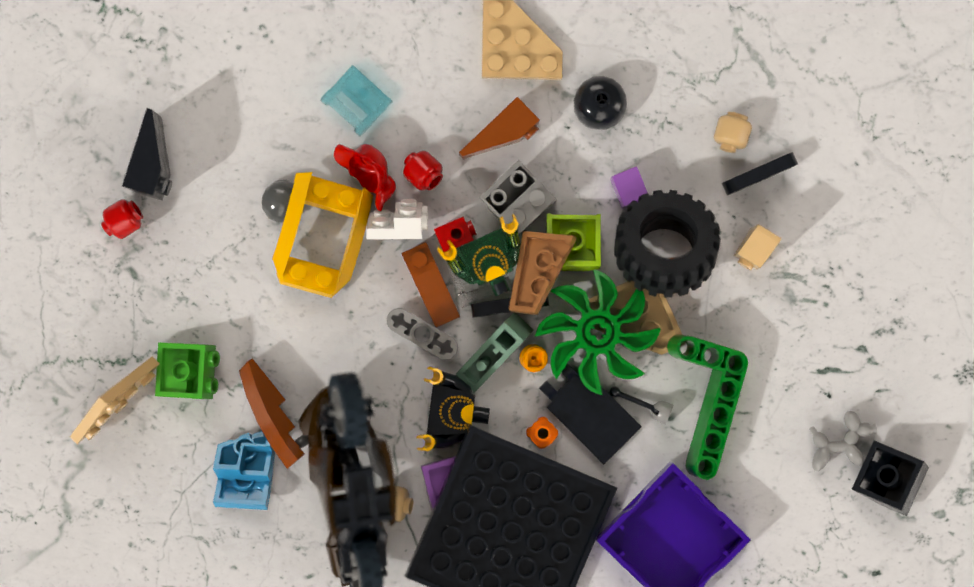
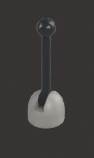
[609,386,674,425]

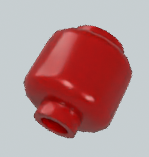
[403,151,443,191]
[101,199,143,239]

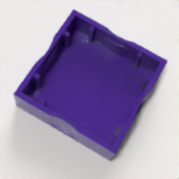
[596,462,751,587]

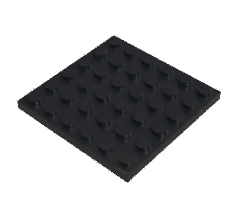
[404,425,617,587]

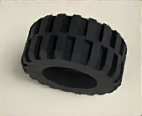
[614,190,721,298]

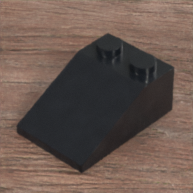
[122,108,172,201]

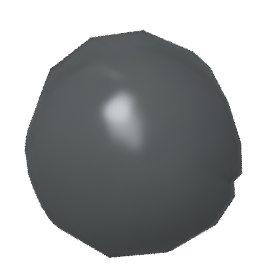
[262,180,294,223]

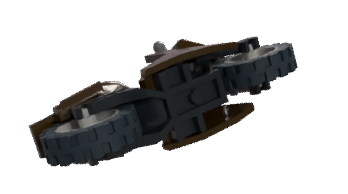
[295,372,396,587]

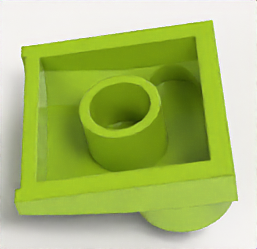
[546,213,601,271]

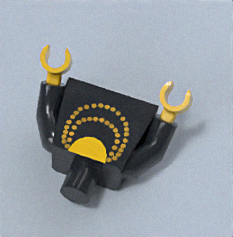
[416,366,490,451]

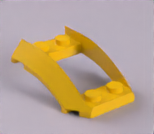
[272,172,373,298]

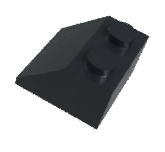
[852,440,929,516]

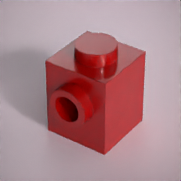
[434,216,477,252]

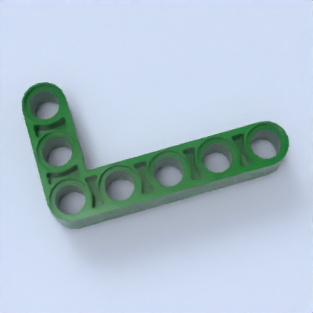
[667,334,748,480]

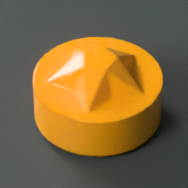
[519,344,548,372]

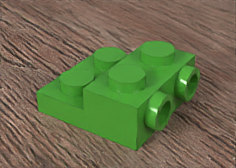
[155,342,220,399]

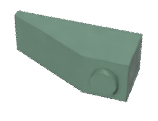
[455,312,534,393]

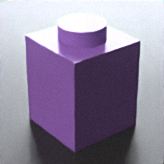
[610,166,648,208]

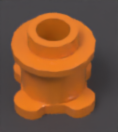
[526,417,558,449]

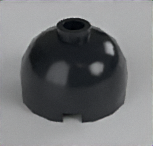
[574,76,627,130]

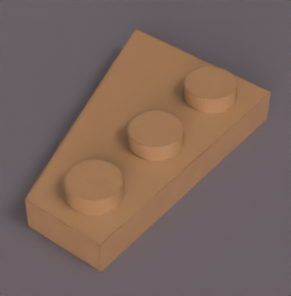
[509,231,577,315]

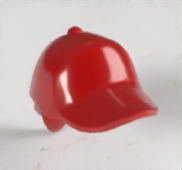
[334,144,396,212]

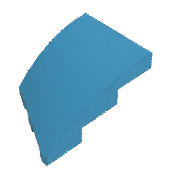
[213,431,275,510]

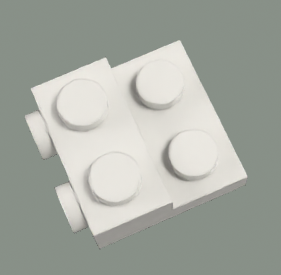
[366,199,428,239]

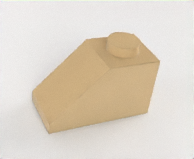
[734,224,782,270]

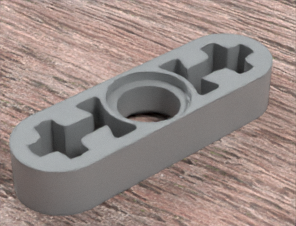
[387,308,458,360]

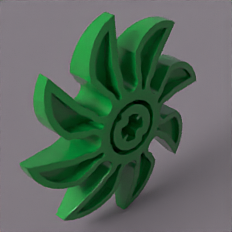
[535,270,661,395]

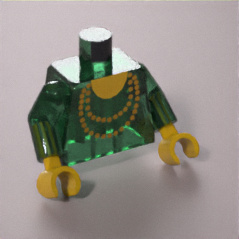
[437,214,521,297]

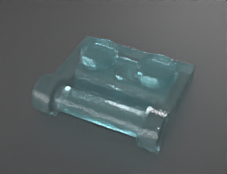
[320,65,392,136]

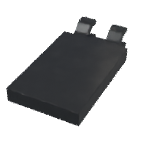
[539,363,642,465]

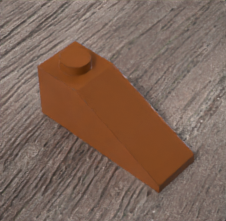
[459,97,540,159]
[401,242,460,328]

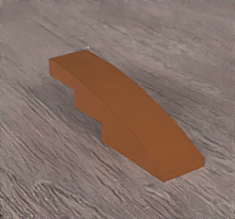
[239,358,305,469]

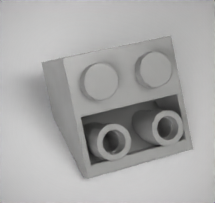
[479,160,556,238]

